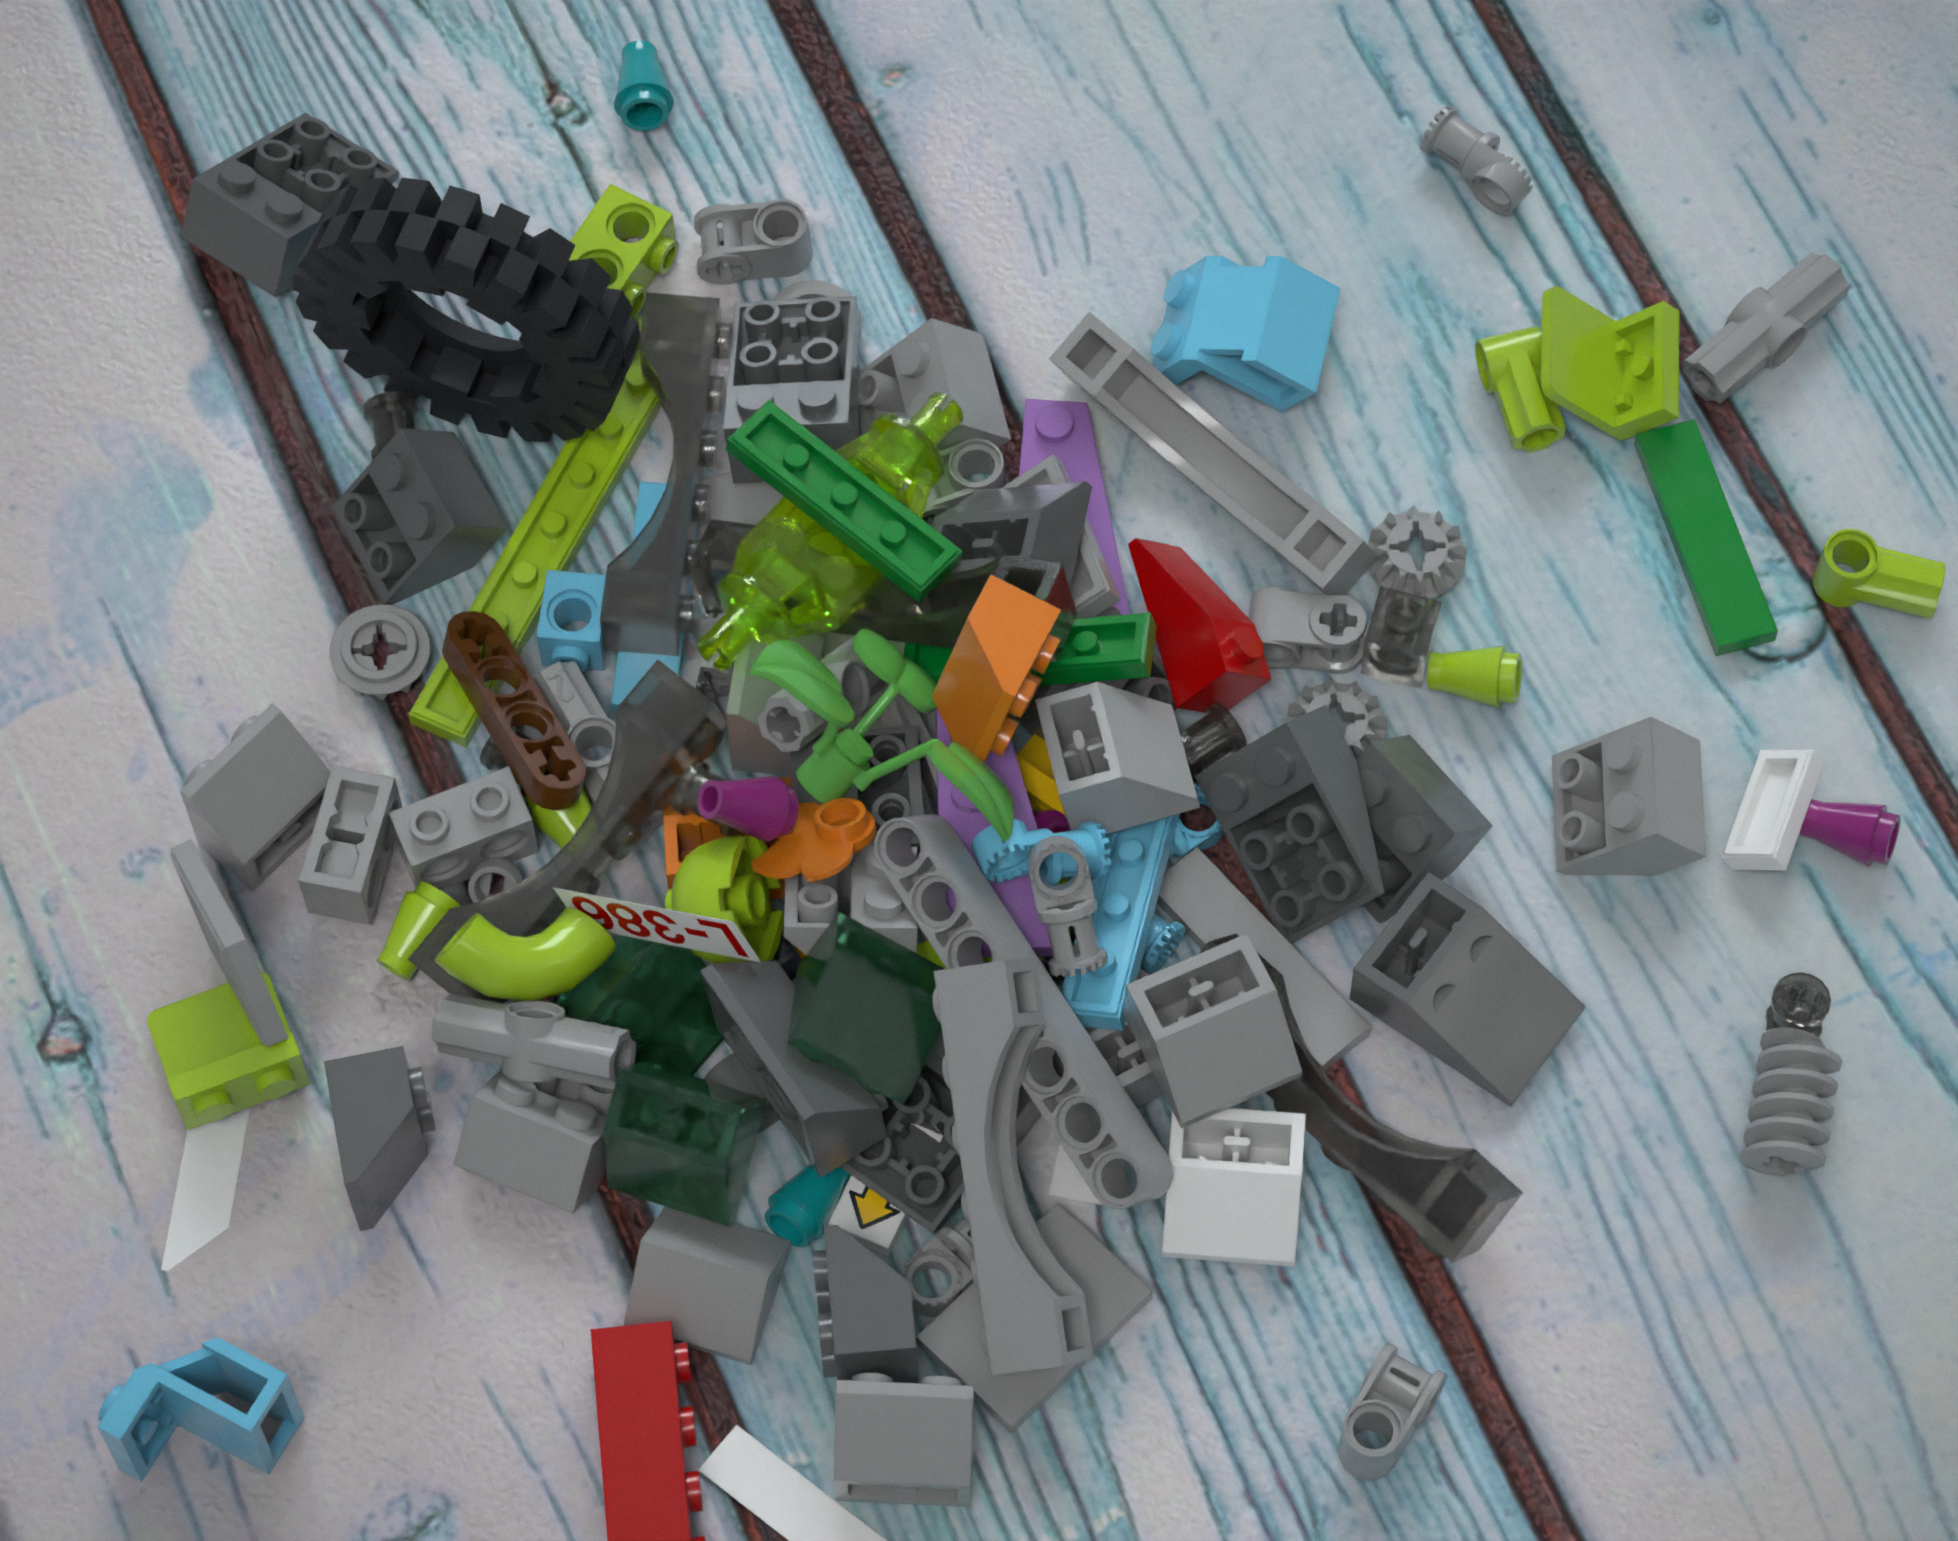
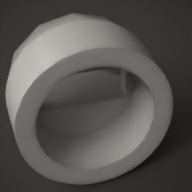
[468,858,523,914]

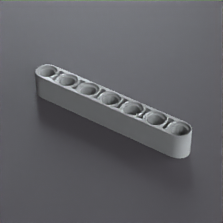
[874,814,1173,1209]

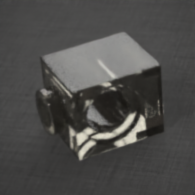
[1360,586,1442,690]

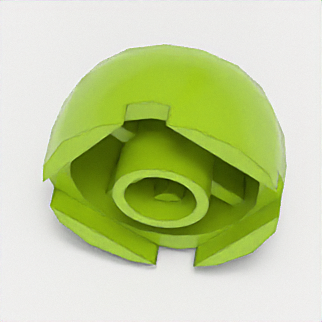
[665,835,783,964]

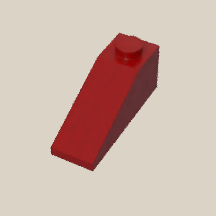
[1128,538,1271,716]

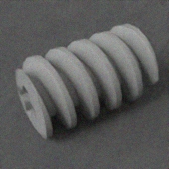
[1740,1027,1842,1176]

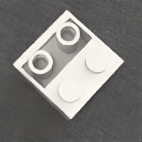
[1162,1108,1306,1267]

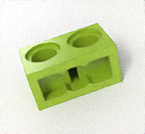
[569,184,679,319]

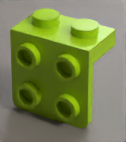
[1540,286,1679,441]
[147,972,310,1131]

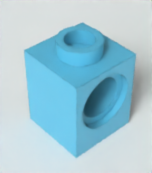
[537,570,614,673]

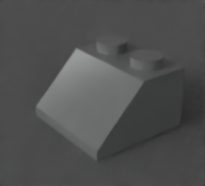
[324,1046,436,1231]

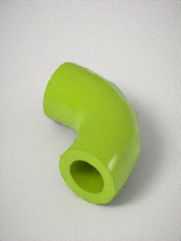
[434,907,616,1001]

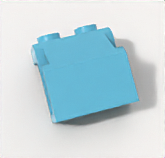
[1151,256,1341,412]
[98,1337,305,1482]

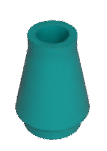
[614,40,674,131]
[764,1164,851,1247]

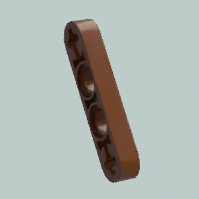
[442,611,586,810]

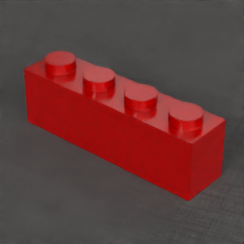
[590,1321,706,1541]

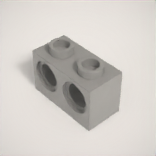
[298,766,403,925]
[389,766,539,890]

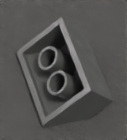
[700,960,889,1178]

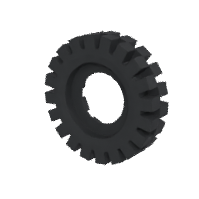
[292,177,640,442]

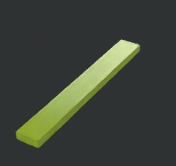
[408,317,694,748]

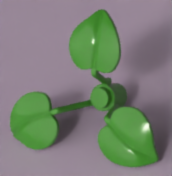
[749,628,1014,844]

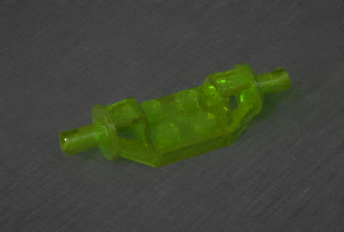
[696,392,964,671]

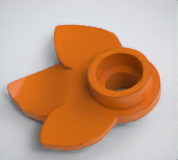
[751,798,877,882]

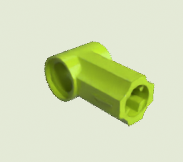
[1475,326,1566,453]
[1812,528,1946,619]

